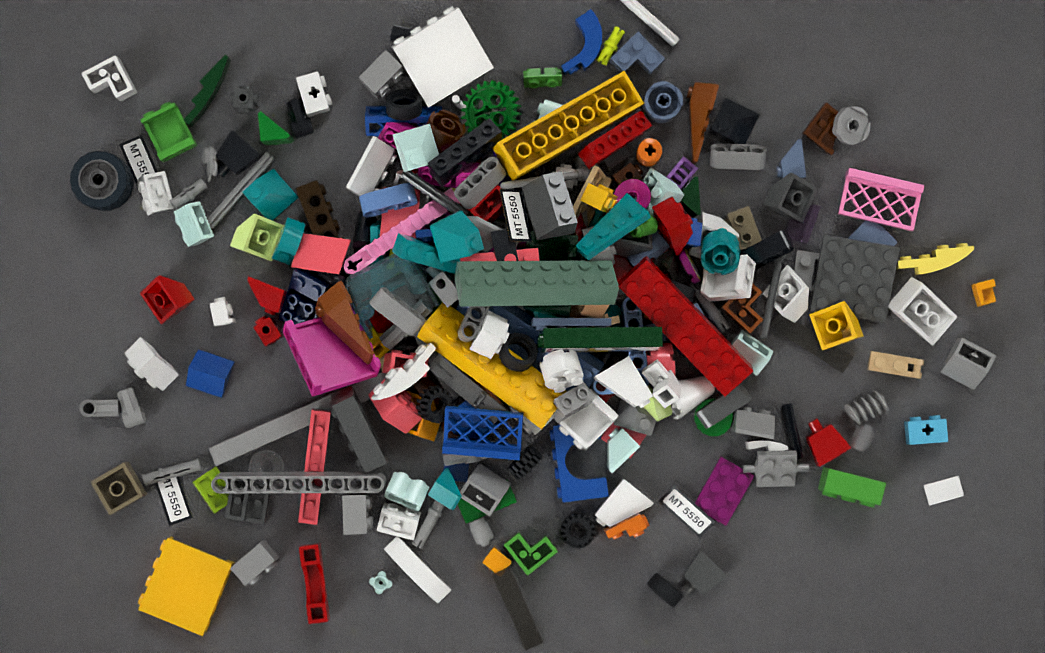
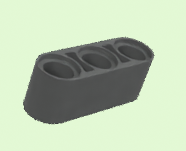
[696,383,752,429]

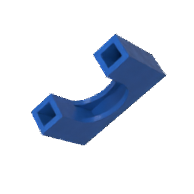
[549,425,609,502]

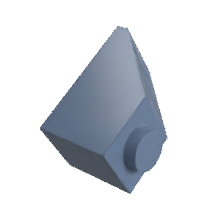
[776,139,806,179]

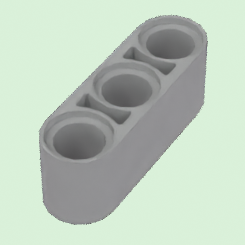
[709,143,767,170]
[454,157,506,209]
[369,287,426,336]

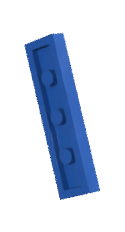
[365,106,442,136]

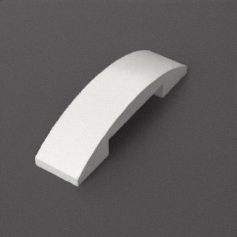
[384,536,451,603]

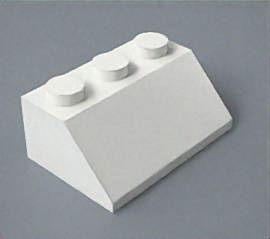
[346,136,397,197]

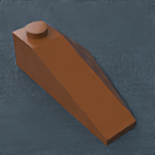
[687,82,719,164]
[315,281,374,364]

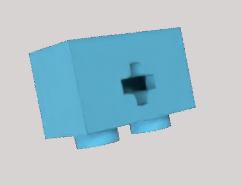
[904,415,948,445]

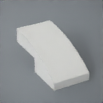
[745,440,788,451]

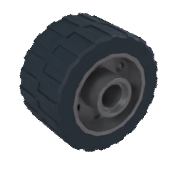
[70,151,134,211]

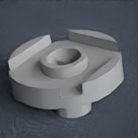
[832,106,871,145]

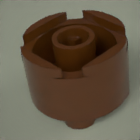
[425,110,466,153]

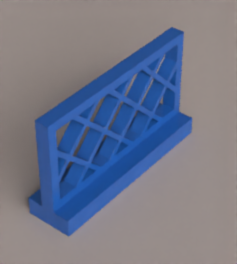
[442,406,523,461]

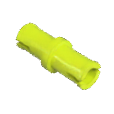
[596,26,625,66]

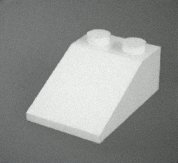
[888,277,957,346]

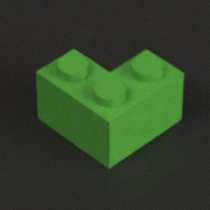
[504,532,558,576]

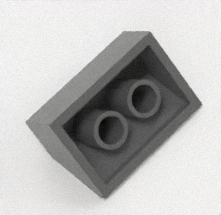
[521,171,578,240]

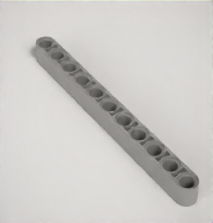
[208,373,386,466]

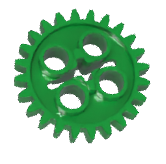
[461,80,522,139]

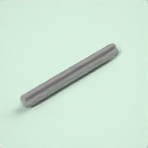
[207,152,274,229]

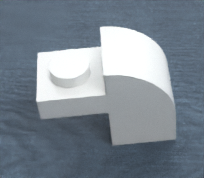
[642,359,681,408]

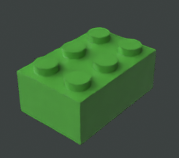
[818,467,886,508]

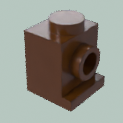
[612,163,643,186]

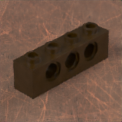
[295,180,344,239]

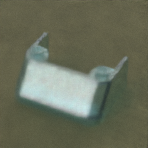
[345,254,439,339]

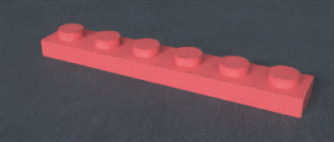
[298,409,331,525]

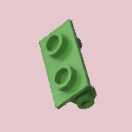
[523,67,562,88]

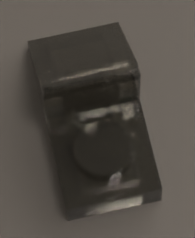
[652,249,681,281]

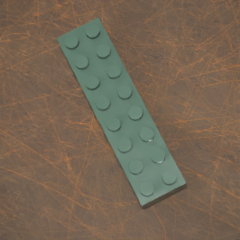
[454,260,619,307]

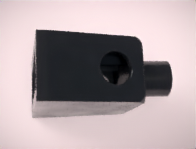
[216,130,262,178]

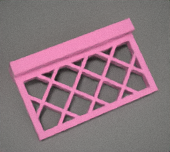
[838,168,925,232]

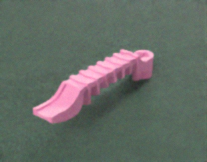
[343,188,460,275]

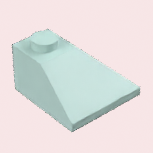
[393,124,439,172]
[607,427,640,473]

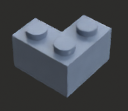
[610,32,665,76]

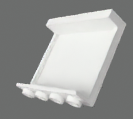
[391,6,494,108]

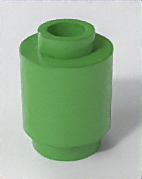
[630,215,658,238]

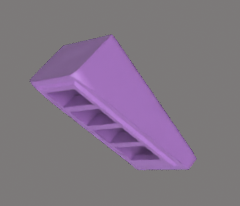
[666,156,698,190]

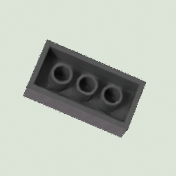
[329,385,387,473]

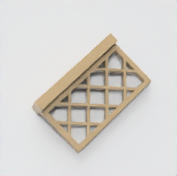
[561,165,613,247]

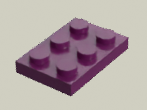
[694,457,754,526]

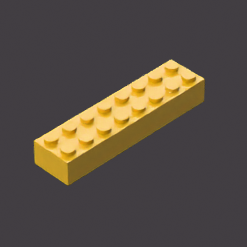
[492,71,644,181]
[417,302,567,429]

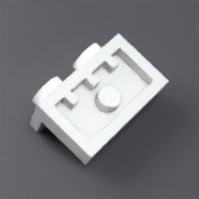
[137,171,173,215]
[377,503,421,540]

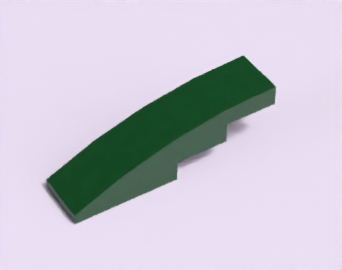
[183,54,231,127]

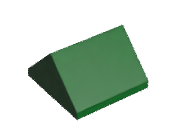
[258,111,295,146]

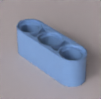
[359,183,418,217]

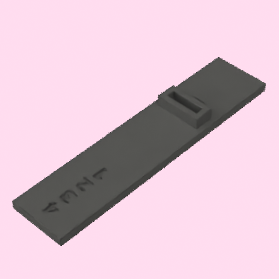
[429,354,507,424]

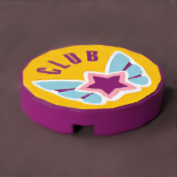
[679,248,701,284]

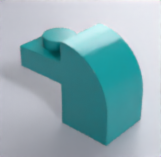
[272,217,305,265]

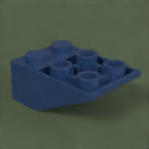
[279,268,332,325]

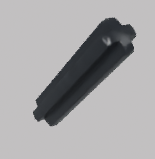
[782,403,804,459]

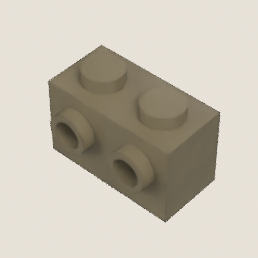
[724,206,762,251]

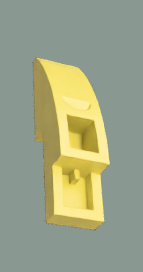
[896,243,974,275]

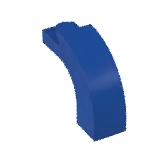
[561,9,602,75]

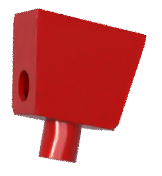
[806,418,851,467]

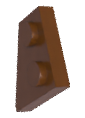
[802,102,838,155]

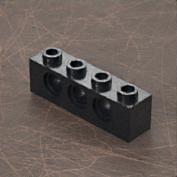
[428,118,502,187]

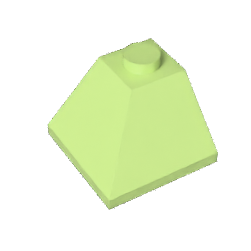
[230,214,284,261]

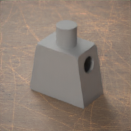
[426,267,458,308]

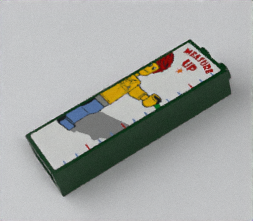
[537,327,663,353]

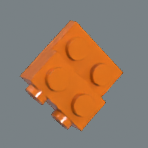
[604,513,650,540]

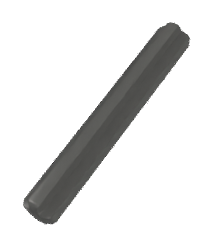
[401,170,468,216]

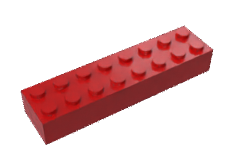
[618,256,754,397]

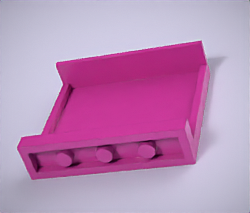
[283,305,381,397]

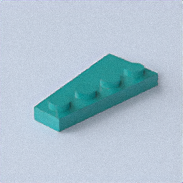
[575,193,651,261]

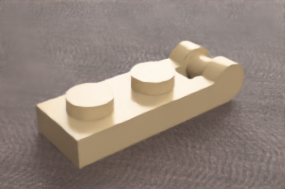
[867,351,924,379]

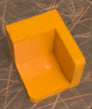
[971,279,996,307]
[482,546,512,577]

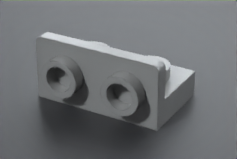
[553,382,595,423]

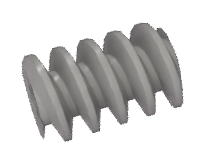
[844,391,889,426]

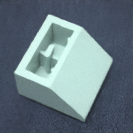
[633,168,684,218]

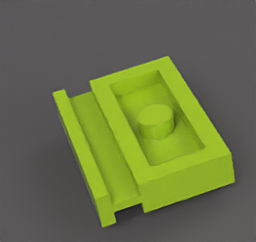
[192,466,229,514]

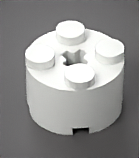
[539,349,583,393]

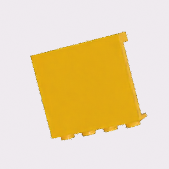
[138,536,235,636]

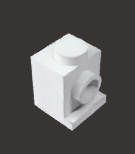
[209,297,236,327]

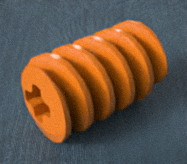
[636,138,662,167]

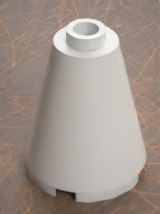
[670,376,716,420]

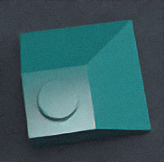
[242,169,299,221]
[429,210,484,262]

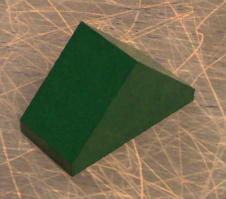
[680,177,701,217]

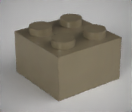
[91,462,148,515]

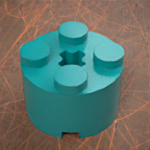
[701,228,740,275]

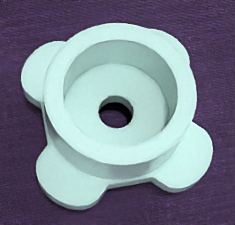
[369,571,392,594]

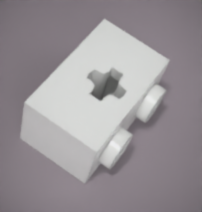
[296,71,332,117]

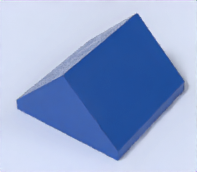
[186,349,235,398]

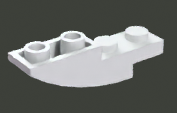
[371,343,436,400]

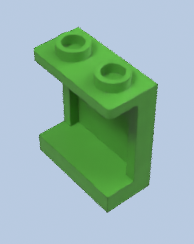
[140,102,198,163]

